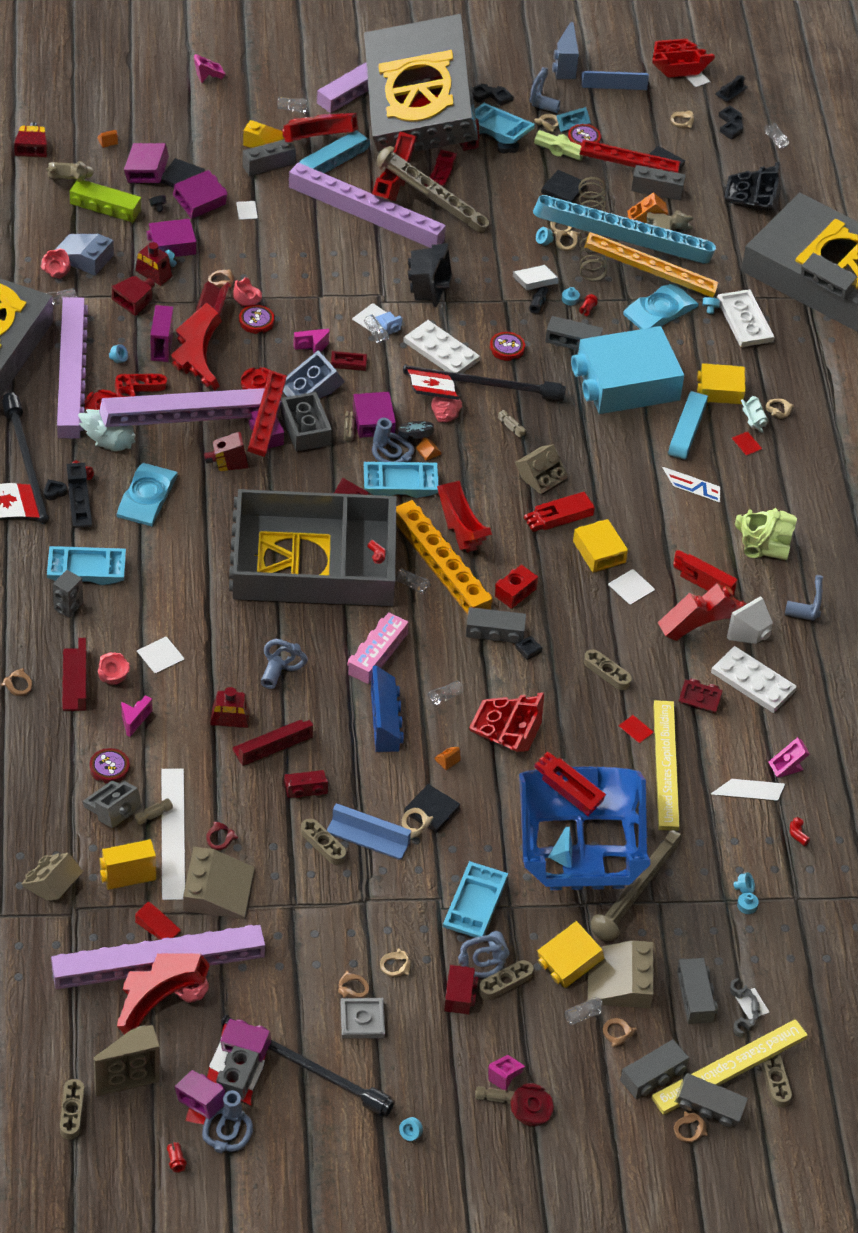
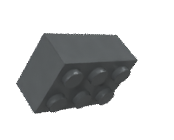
[281,392,332,451]

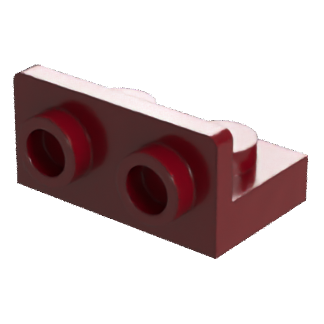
[678,678,723,714]
[284,770,328,798]

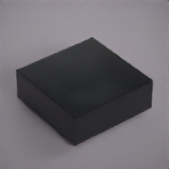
[515,636,543,660]

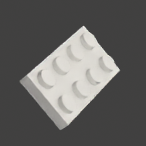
[717,289,774,347]
[404,320,480,373]
[711,646,797,713]

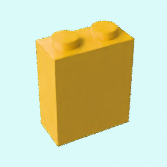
[697,363,745,404]
[573,519,628,573]
[99,839,156,890]
[537,921,605,988]

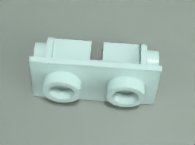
[741,396,768,433]

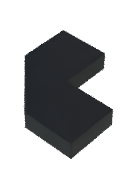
[473,84,514,106]
[718,105,743,140]

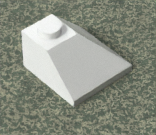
[727,596,773,644]

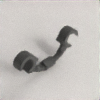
[730,978,760,1038]

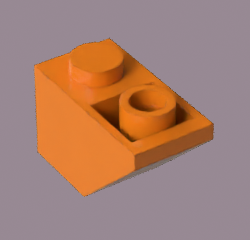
[627,192,668,223]

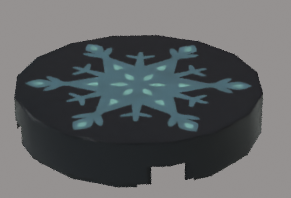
[398,421,435,439]

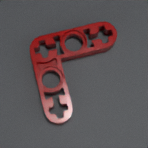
[115,374,167,397]

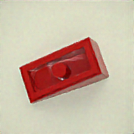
[135,901,181,940]

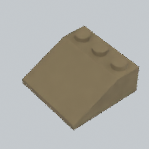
[183,847,254,919]
[587,940,653,1008]
[94,1025,160,1096]

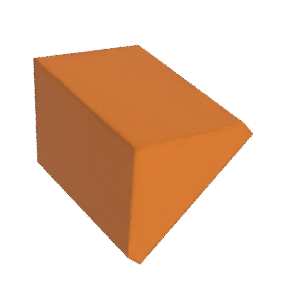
[97,130,118,148]
[416,437,441,461]
[434,747,461,770]

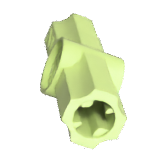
[534,130,583,161]

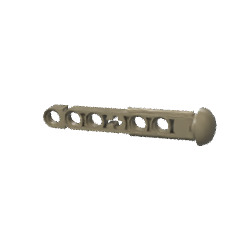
[377,146,489,232]
[590,830,682,942]

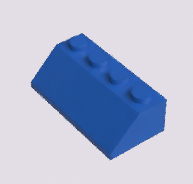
[371,666,403,752]

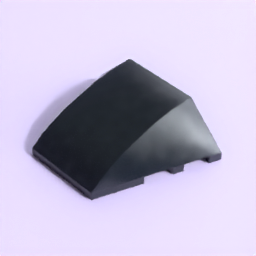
[724,162,781,210]

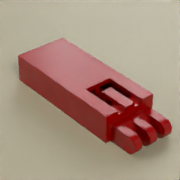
[524,491,595,532]
[673,550,738,596]
[534,752,606,816]

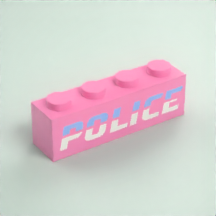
[347,612,408,684]

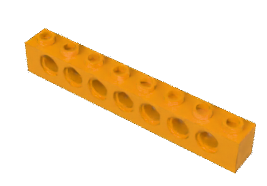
[396,500,493,615]

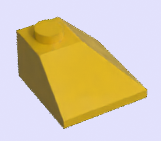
[243,120,285,148]

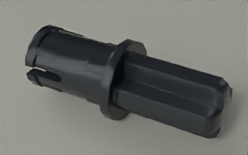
[529,286,549,314]

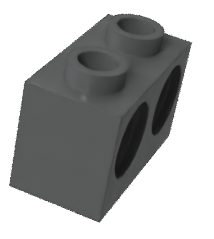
[53,570,83,617]
[216,1046,259,1100]

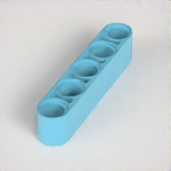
[299,130,370,173]
[668,391,708,460]

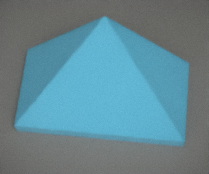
[556,107,591,132]
[548,827,572,868]

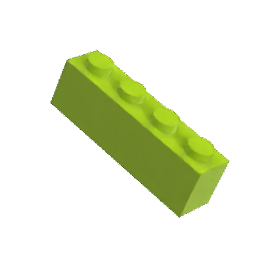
[70,180,141,222]

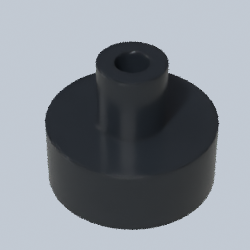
[149,195,167,212]

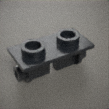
[715,75,748,102]

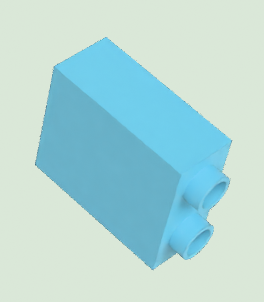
[571,326,684,414]

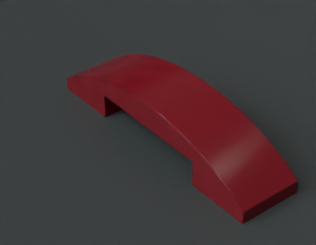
[424,150,457,188]

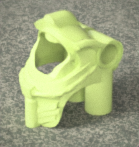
[735,508,797,560]

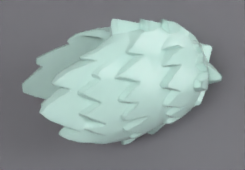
[78,409,136,452]

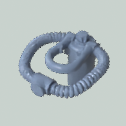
[529,67,561,113]
[372,418,414,462]
[785,575,823,621]
[261,639,308,689]
[458,931,510,978]
[202,1090,253,1153]

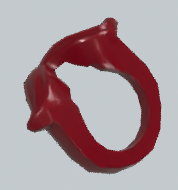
[206,821,238,850]

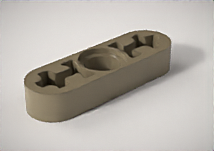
[584,650,631,690]
[301,819,346,865]
[479,960,533,1000]
[761,1053,792,1108]
[60,1079,84,1140]

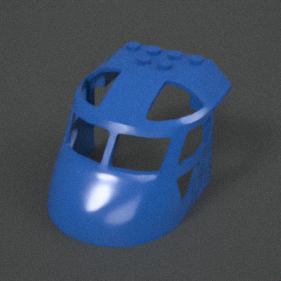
[519,767,650,890]

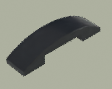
[66,462,92,528]

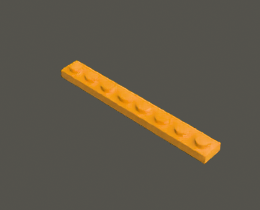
[585,232,718,298]

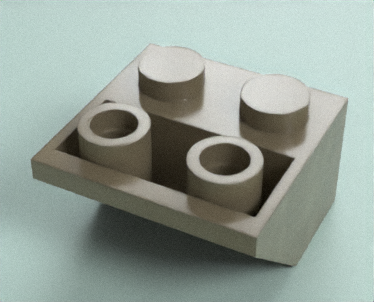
[515,444,568,494]
[21,853,83,901]

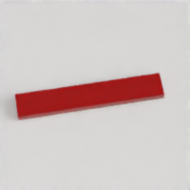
[579,139,680,173]
[247,370,287,457]

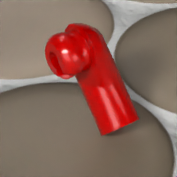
[367,540,386,564]
[789,817,810,846]

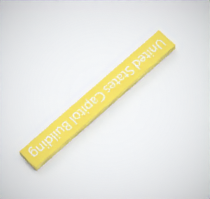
[653,700,679,831]
[652,1019,807,1115]

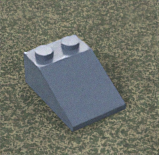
[552,22,579,79]
[55,234,114,276]
[283,350,345,398]

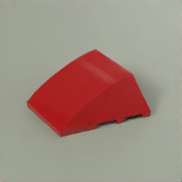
[652,39,715,77]
[469,692,544,752]

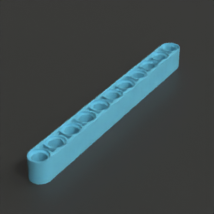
[533,195,716,264]

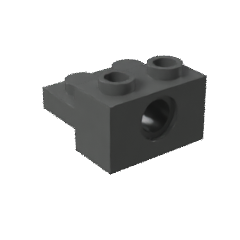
[83,780,142,828]

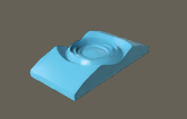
[475,103,535,144]
[623,284,698,329]
[363,462,438,498]
[117,463,178,526]
[47,546,126,585]
[443,861,508,938]

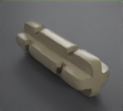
[498,410,526,438]
[344,411,355,442]
[135,798,173,825]
[475,1086,515,1104]

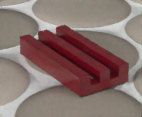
[330,351,367,371]

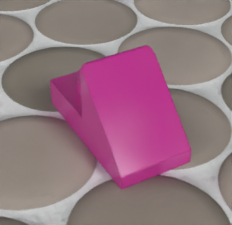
[194,54,226,83]
[293,329,330,353]
[121,695,152,737]
[768,738,810,778]
[488,1055,525,1091]

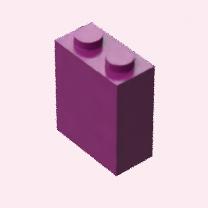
[124,143,169,183]
[173,170,228,219]
[146,218,196,257]
[150,305,173,362]
[353,392,396,438]

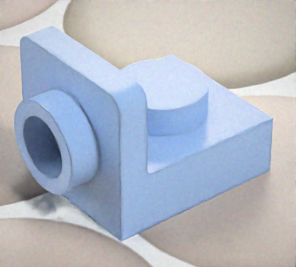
[375,312,402,335]

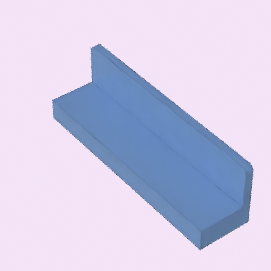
[581,71,649,90]
[327,803,411,860]

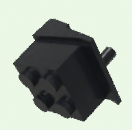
[408,243,452,307]

